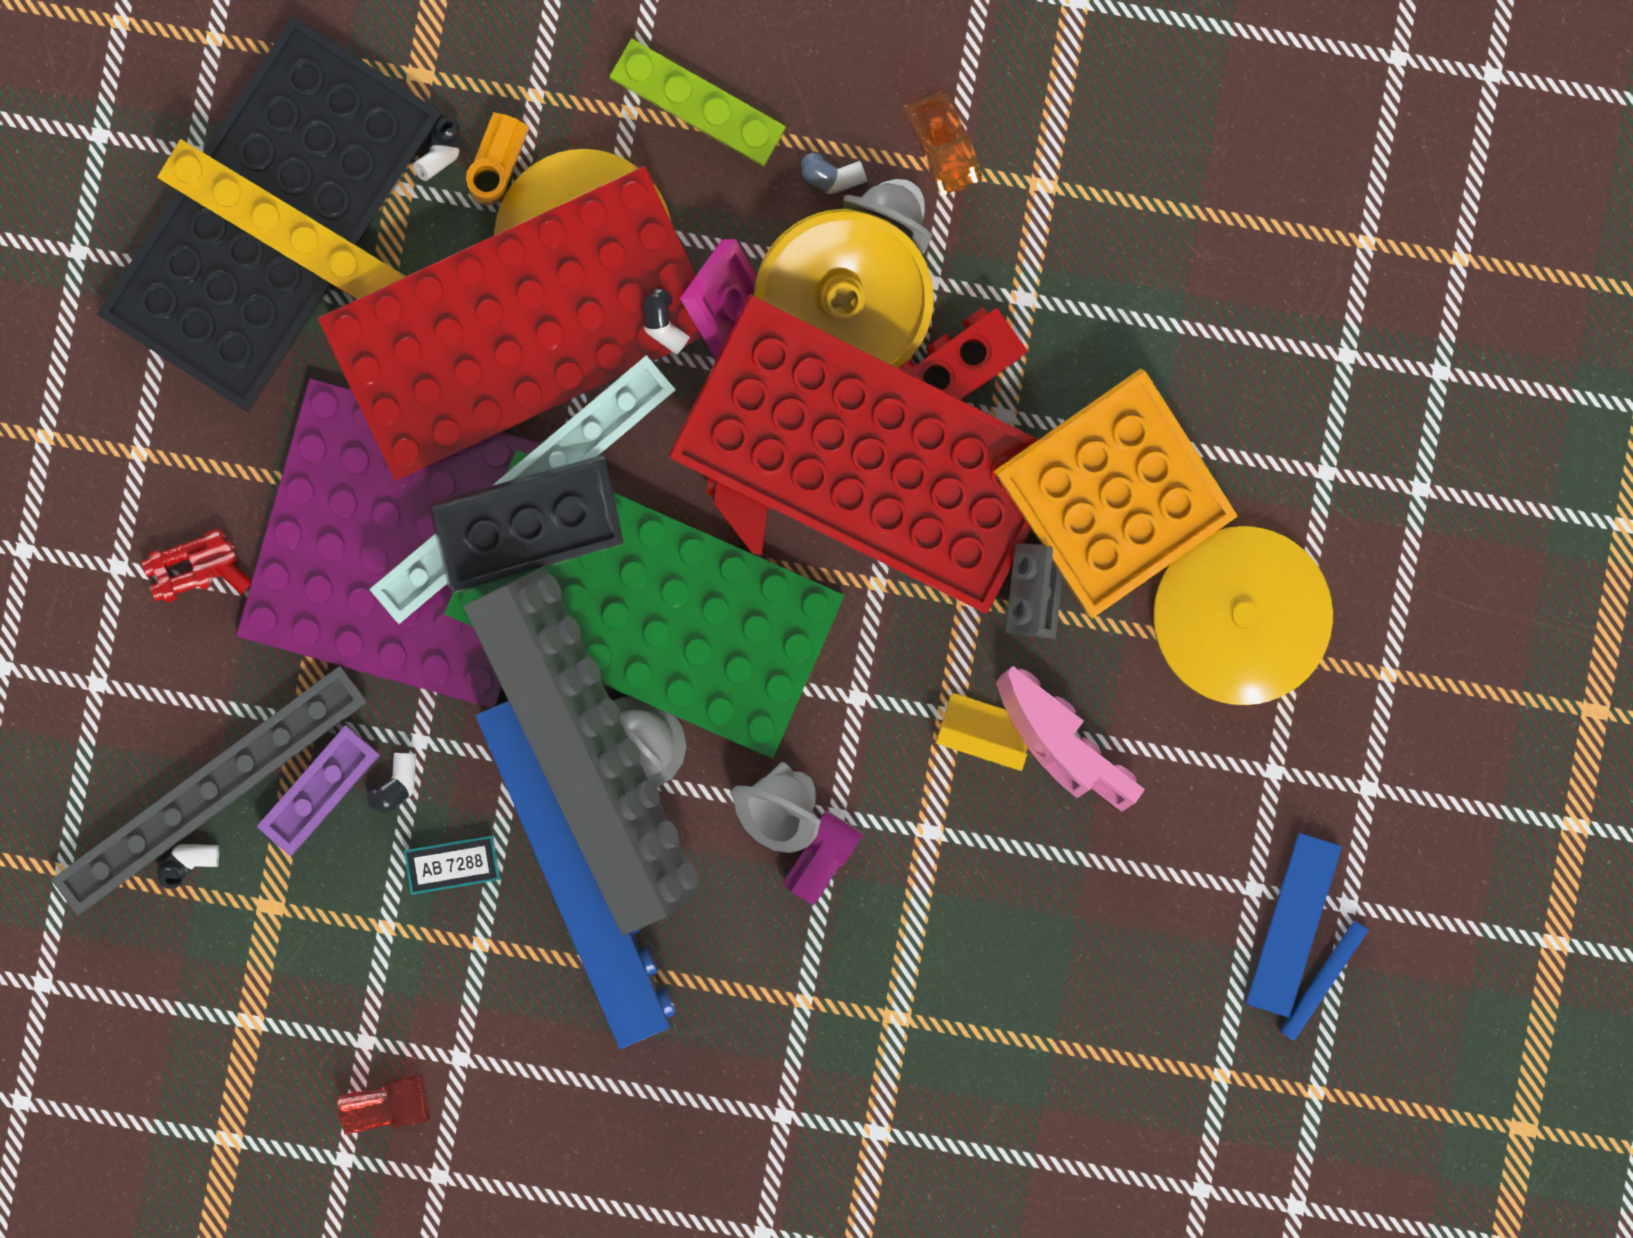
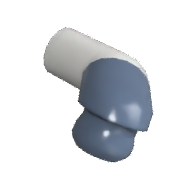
[801,153,868,194]

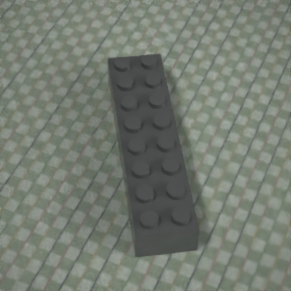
[463,566,702,936]

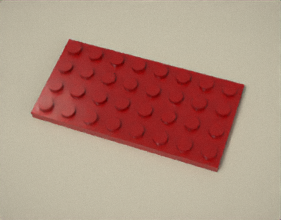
[318,166,703,481]
[668,294,1039,614]

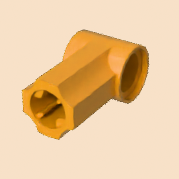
[466,112,530,206]

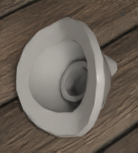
[843,179,933,254]
[614,696,687,788]
[730,762,821,853]

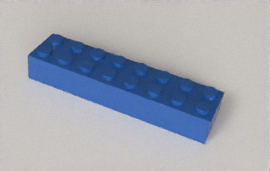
[475,701,677,1050]

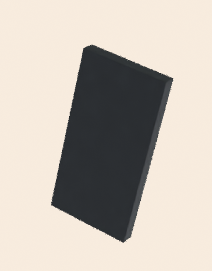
[428,455,624,592]

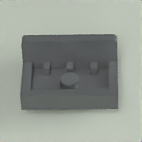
[1006,544,1062,639]

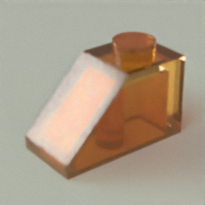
[903,90,983,196]

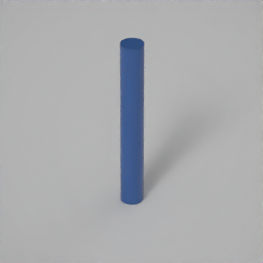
[1279,920,1369,1041]

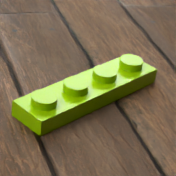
[609,38,786,167]

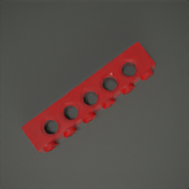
[898,308,1028,400]

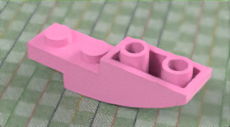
[996,666,1145,812]

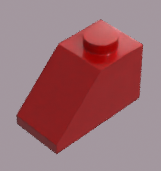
[706,477,768,557]

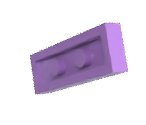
[257,725,380,856]

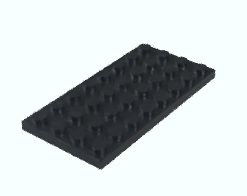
[97,16,443,413]

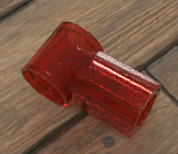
[337,1075,431,1135]

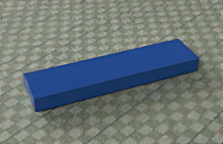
[1245,833,1342,1017]

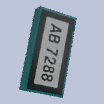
[404,835,500,895]

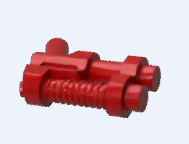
[141,529,252,603]

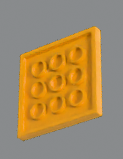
[993,369,1238,618]

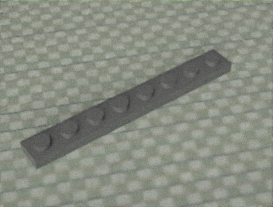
[51,666,368,916]

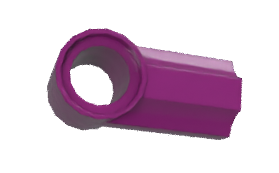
[782,810,864,906]

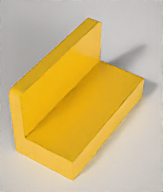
[935,693,1028,771]

